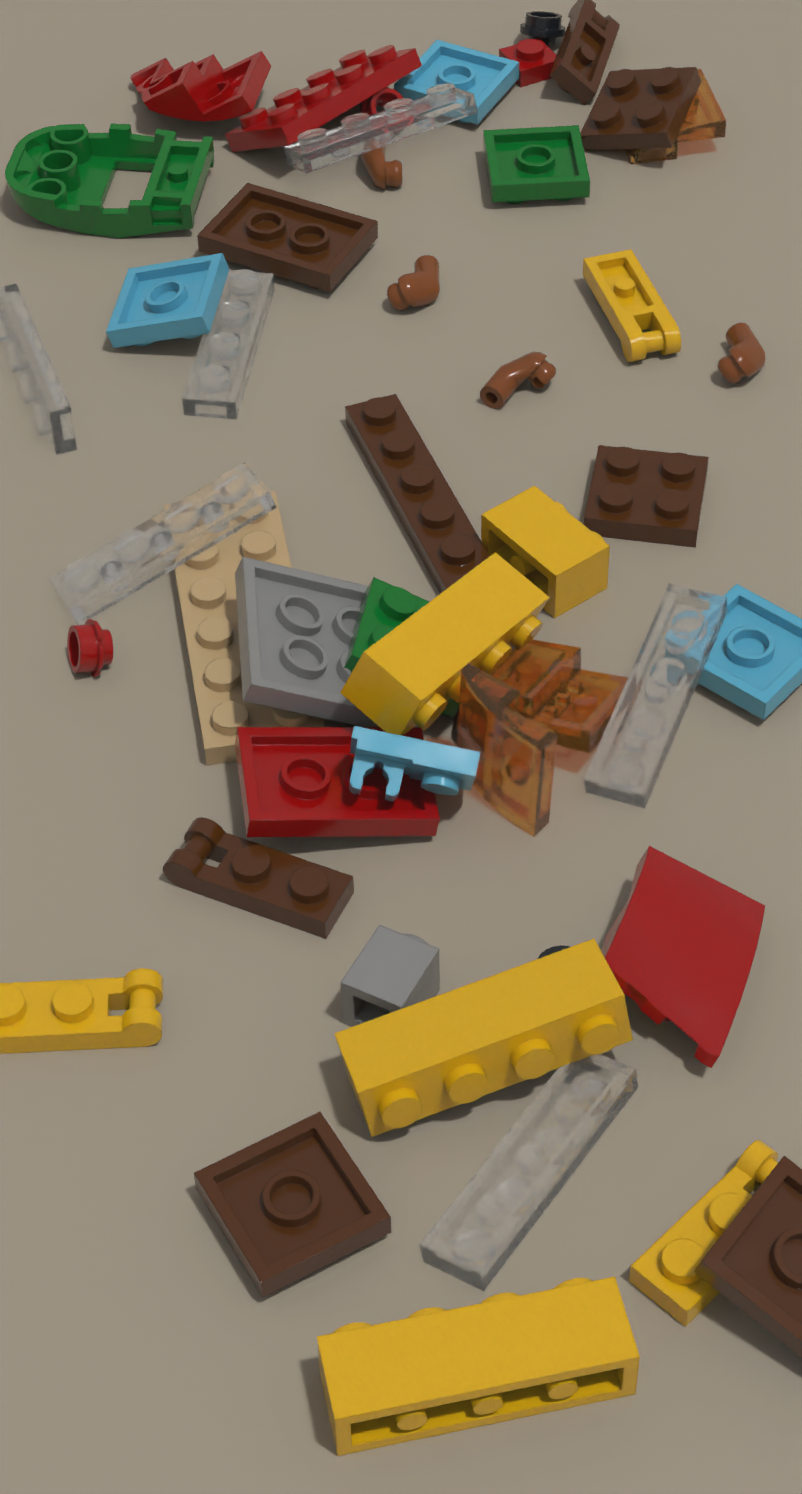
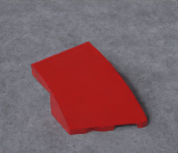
[130,51,271,122]
[601,846,765,1068]

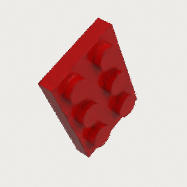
[235,727,440,837]

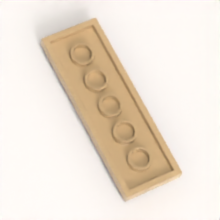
[164,491,325,765]

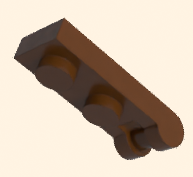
[549,0,620,105]
[163,817,354,939]

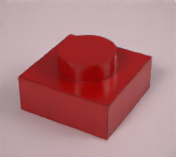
[499,38,557,88]

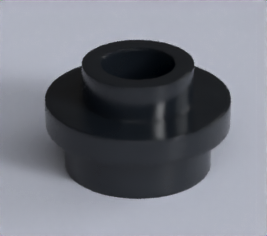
[520,11,566,45]

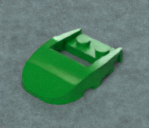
[5,123,214,238]

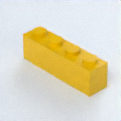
[340,552,550,736]
[334,939,633,1137]
[317,1276,640,1456]

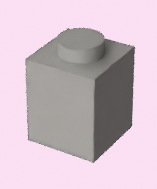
[341,925,440,1027]

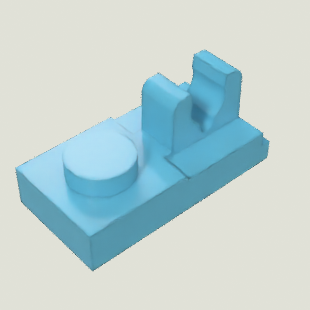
[349,726,480,802]

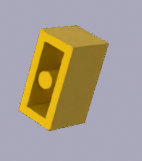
[481,485,610,619]

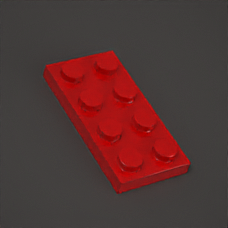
[225,45,422,152]

